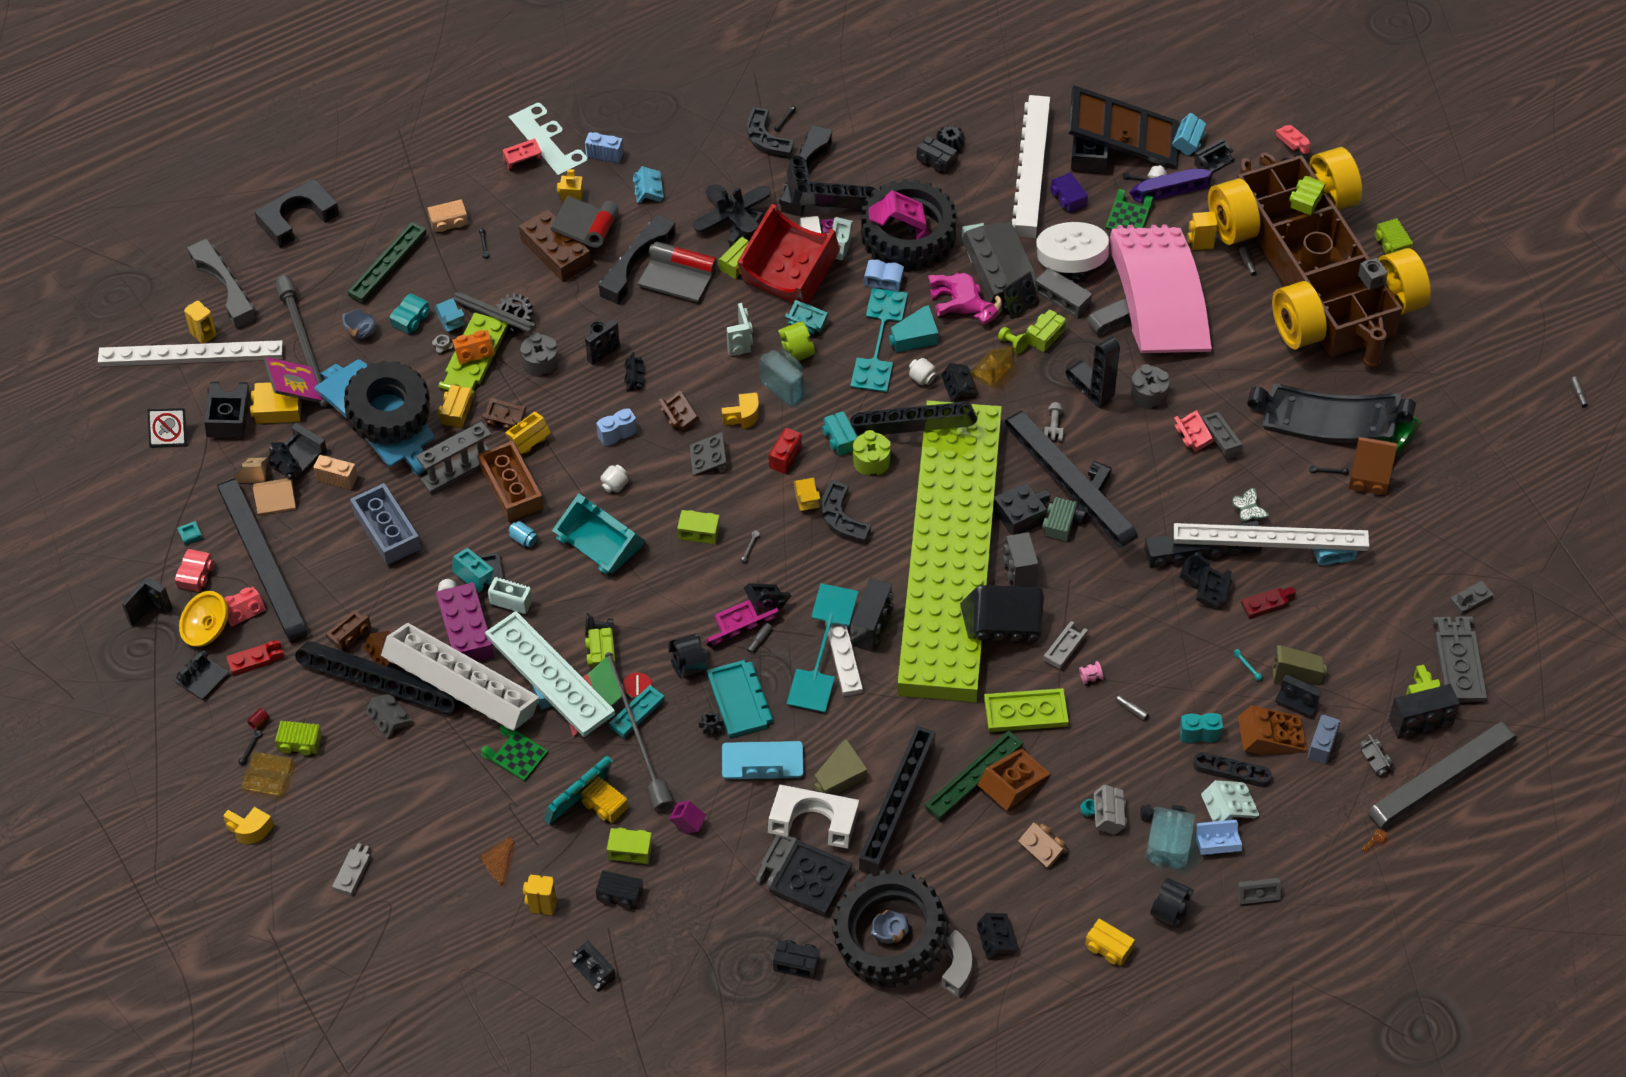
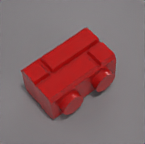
[768,428,802,474]

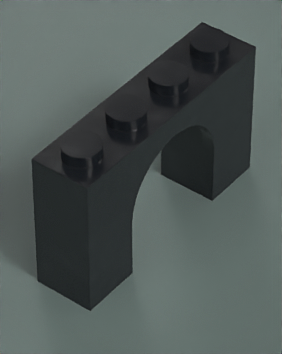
[254,178,339,248]

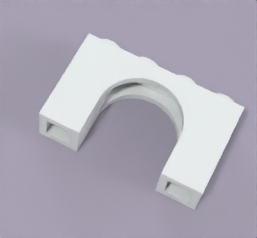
[768,785,859,849]

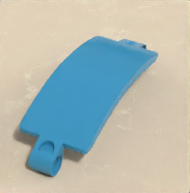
[314,359,434,476]

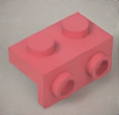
[1174,410,1214,453]
[224,587,266,626]

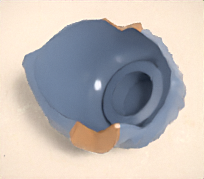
[342,310,376,339]
[871,910,908,944]

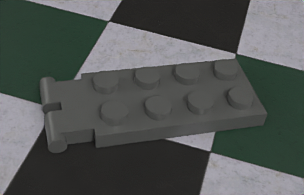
[1432,616,1487,702]

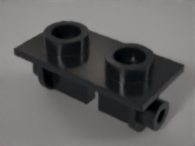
[624,352,644,392]
[269,442,303,480]

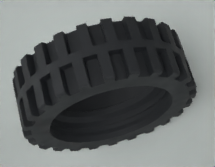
[861,179,957,271]
[832,869,950,988]

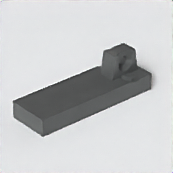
[1201,412,1242,459]

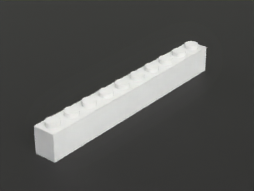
[1012,95,1050,238]

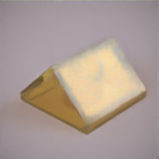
[971,346,1015,388]

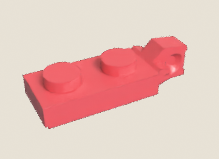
[1276,125,1311,154]

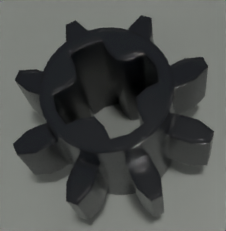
[699,711,724,737]

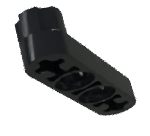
[1073,461,1112,524]

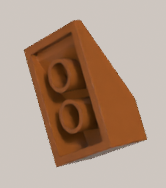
[1348,437,1397,495]
[977,748,1051,811]

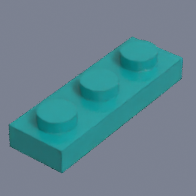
[609,685,665,738]

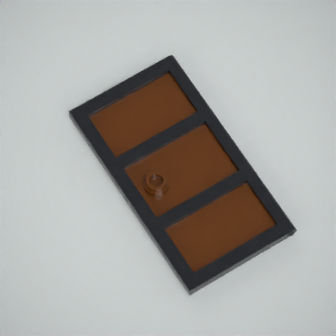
[1068,85,1179,169]

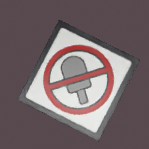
[147,408,187,446]

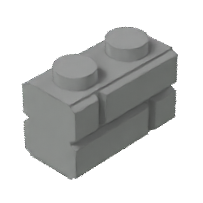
[1094,785,1127,835]

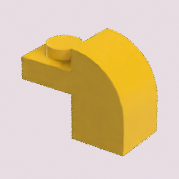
[722,393,759,429]
[793,478,820,511]
[223,807,274,844]

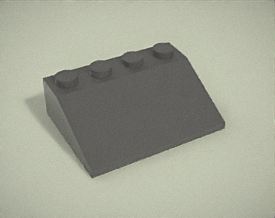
[962,222,1037,302]

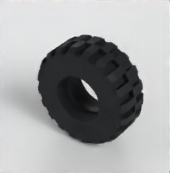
[344,361,430,445]

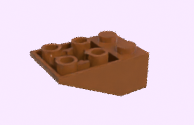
[1238,705,1307,755]

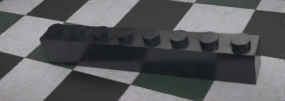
[859,726,936,876]

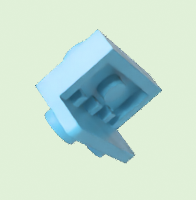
[633,166,664,203]

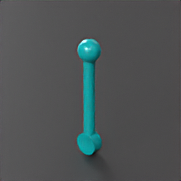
[1233,649,1263,681]

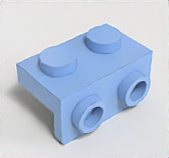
[1196,820,1242,855]

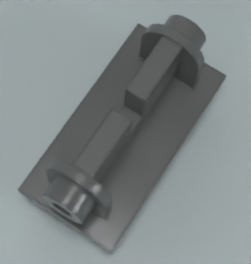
[1360,734,1394,777]

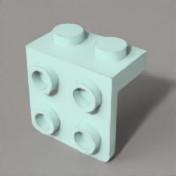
[727,303,753,356]
[1201,780,1259,822]

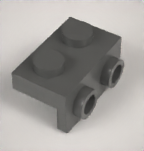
[366,694,412,738]

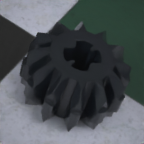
[936,125,965,152]

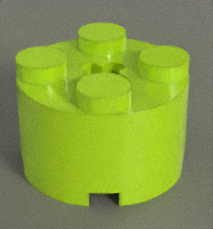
[778,321,816,364]
[853,430,891,476]

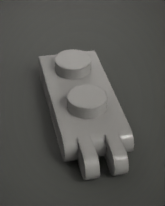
[332,843,371,896]

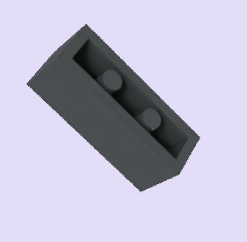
[1035,267,1092,318]

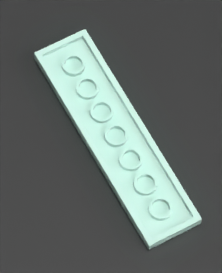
[485,611,615,737]

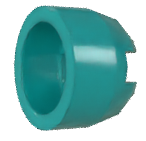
[1080,799,1095,817]

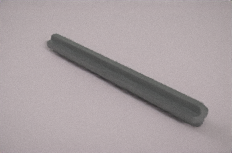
[453,292,535,333]

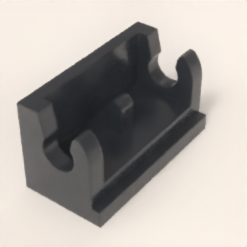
[1194,138,1234,172]
[571,940,615,992]

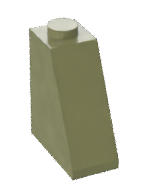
[1272,645,1327,684]
[813,739,867,795]

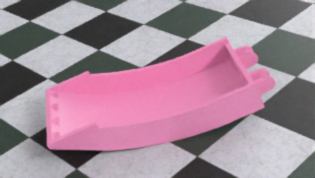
[1109,225,1212,353]

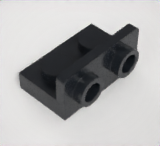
[1275,674,1322,718]
[977,913,1018,959]

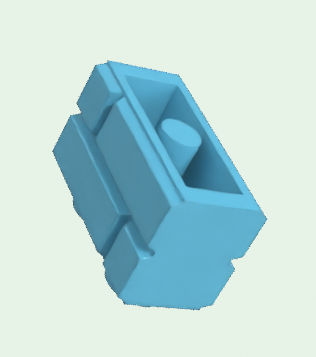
[1172,113,1206,156]

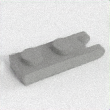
[1043,621,1088,669]

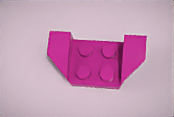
[869,190,930,239]

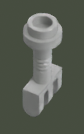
[1044,402,1063,442]

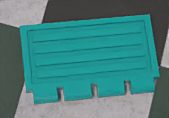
[707,660,774,738]
[544,756,613,825]

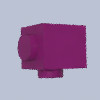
[669,800,706,834]

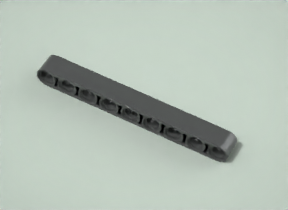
[1368,721,1517,829]

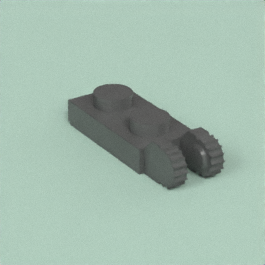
[755,835,796,887]

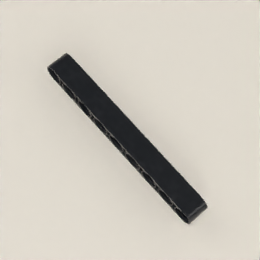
[295,641,462,713]

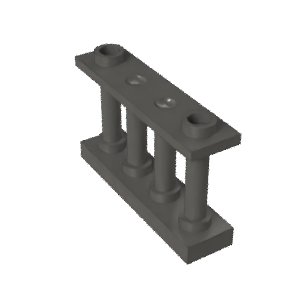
[416,421,492,495]

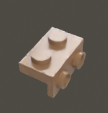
[1018,822,1068,868]

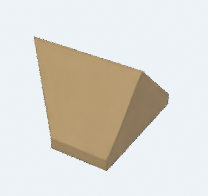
[233,457,267,483]

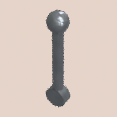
[740,531,760,563]

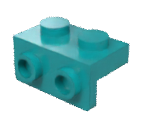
[784,300,829,334]

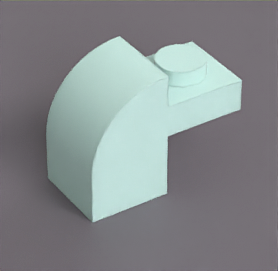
[833,217,853,260]

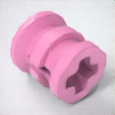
[1079,661,1103,684]

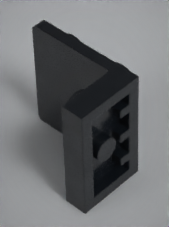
[122,576,172,626]

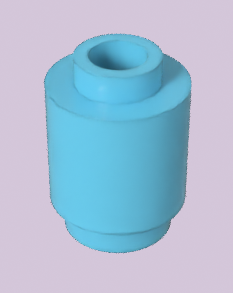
[509,521,538,548]

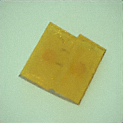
[241,752,294,796]

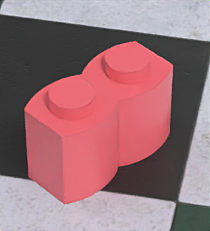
[175,549,214,592]

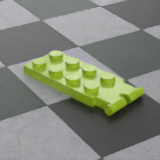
[438,313,508,398]

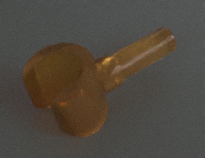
[1361,829,1387,852]

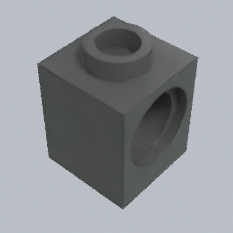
[1358,258,1388,291]

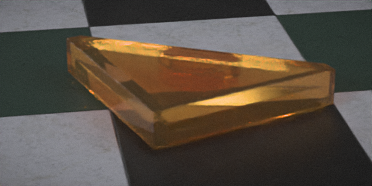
[479,836,513,886]

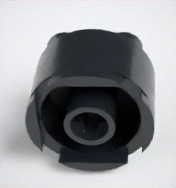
[668,633,709,678]
[1150,878,1194,928]

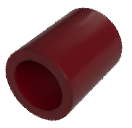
[247,708,270,730]

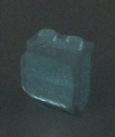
[760,349,804,407]
[1145,807,1196,868]

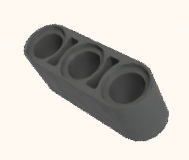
[1087,298,1131,335]

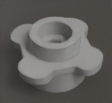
[432,335,453,353]

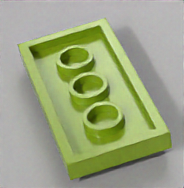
[984,688,1069,732]

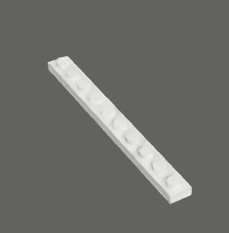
[98,341,284,367]
[1173,523,1369,551]

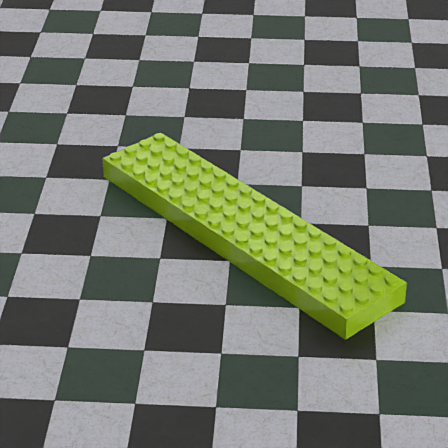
[897,401,1002,702]

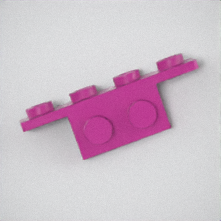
[705,600,779,645]

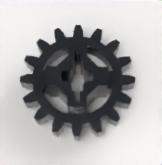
[496,293,534,333]

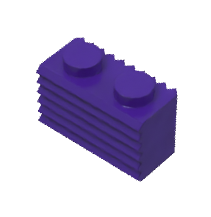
[1050,172,1088,213]

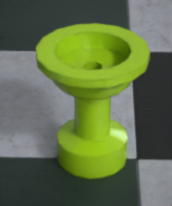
[998,327,1029,354]

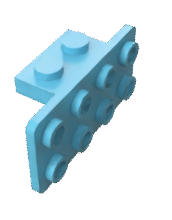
[722,741,803,779]

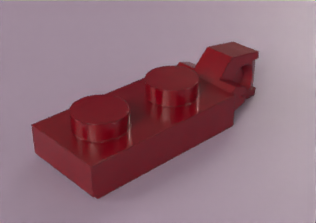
[1241,587,1296,619]

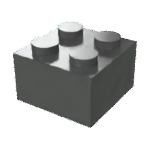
[1002,532,1038,587]

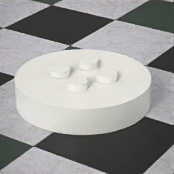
[1037,222,1109,273]

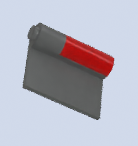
[550,195,619,247]
[638,241,717,302]

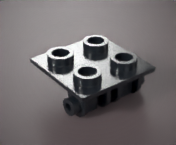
[1002,271,1039,320]
[173,650,229,700]

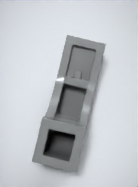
[942,930,972,998]

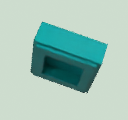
[177,521,203,545]

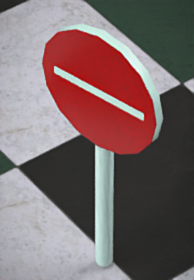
[622,672,652,698]

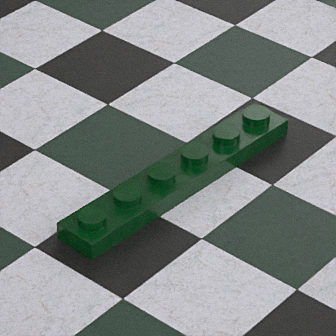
[347,222,427,303]
[925,731,1023,821]

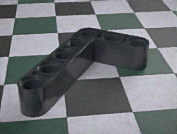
[787,155,878,210]
[1065,336,1120,407]

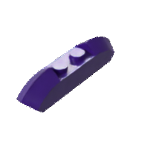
[1129,169,1213,203]

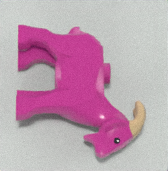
[928,273,1002,325]

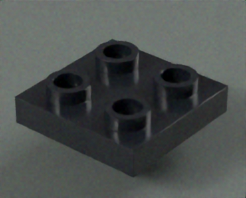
[585,319,620,365]

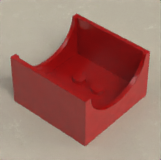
[737,204,840,305]

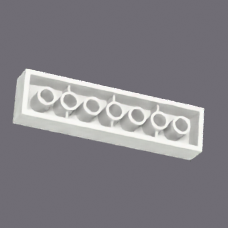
[381,623,539,731]

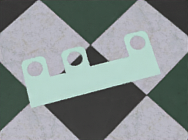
[509,103,588,175]

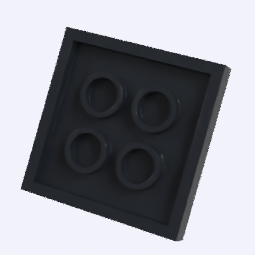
[769,839,852,916]

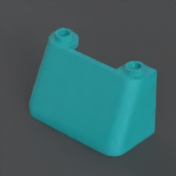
[552,493,646,575]

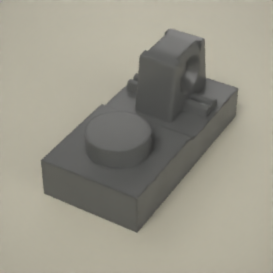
[1450,581,1494,615]
[1238,878,1281,904]

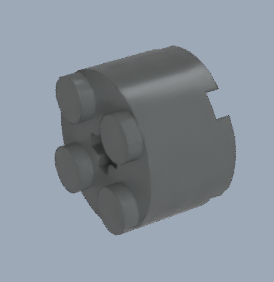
[520,333,558,377]
[1130,364,1169,409]

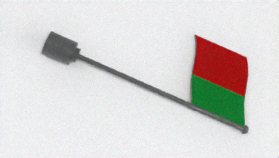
[568,652,674,812]

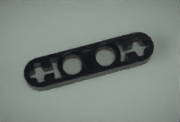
[1193,752,1272,787]

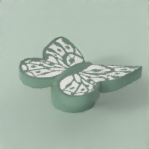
[1232,488,1269,522]

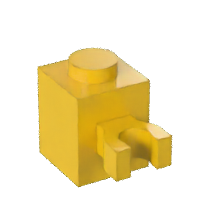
[557,169,584,201]

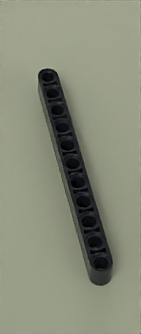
[1005,410,1138,548]
[217,478,308,642]

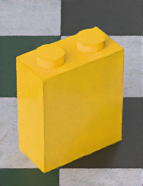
[250,382,302,424]

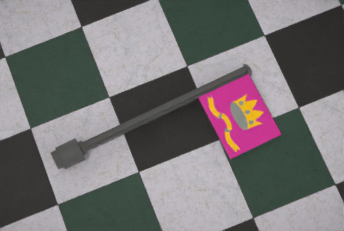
[263,275,330,407]

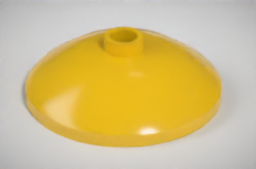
[179,591,228,647]

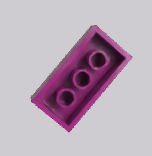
[436,582,494,661]

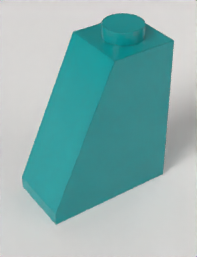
[888,305,938,353]

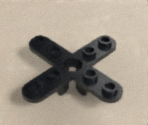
[693,184,771,235]

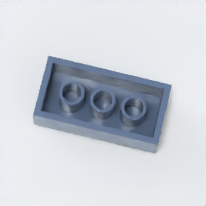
[350,483,421,565]

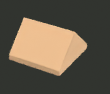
[253,478,296,516]

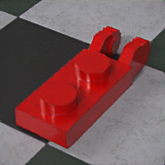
[226,640,285,675]

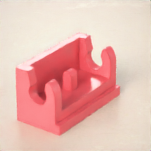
[503,138,542,170]

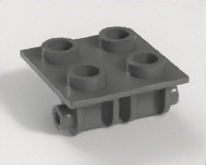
[689,432,727,476]

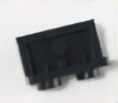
[941,363,979,402]
[1196,566,1232,610]
[744,583,791,608]

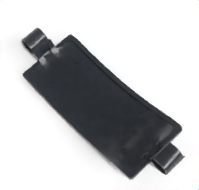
[1247,384,1416,443]

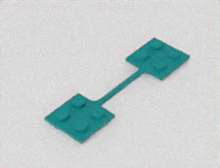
[850,288,908,392]
[787,583,859,713]

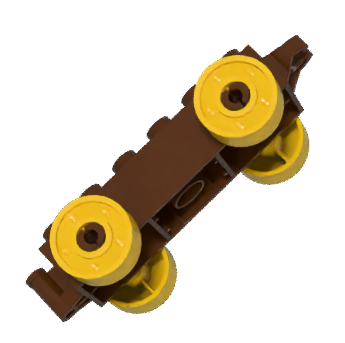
[1208,147,1431,368]

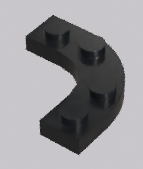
[747,106,794,157]
[822,480,871,544]

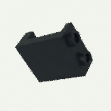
[267,423,327,480]

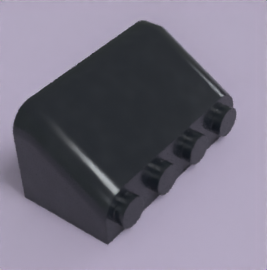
[960,585,1044,642]

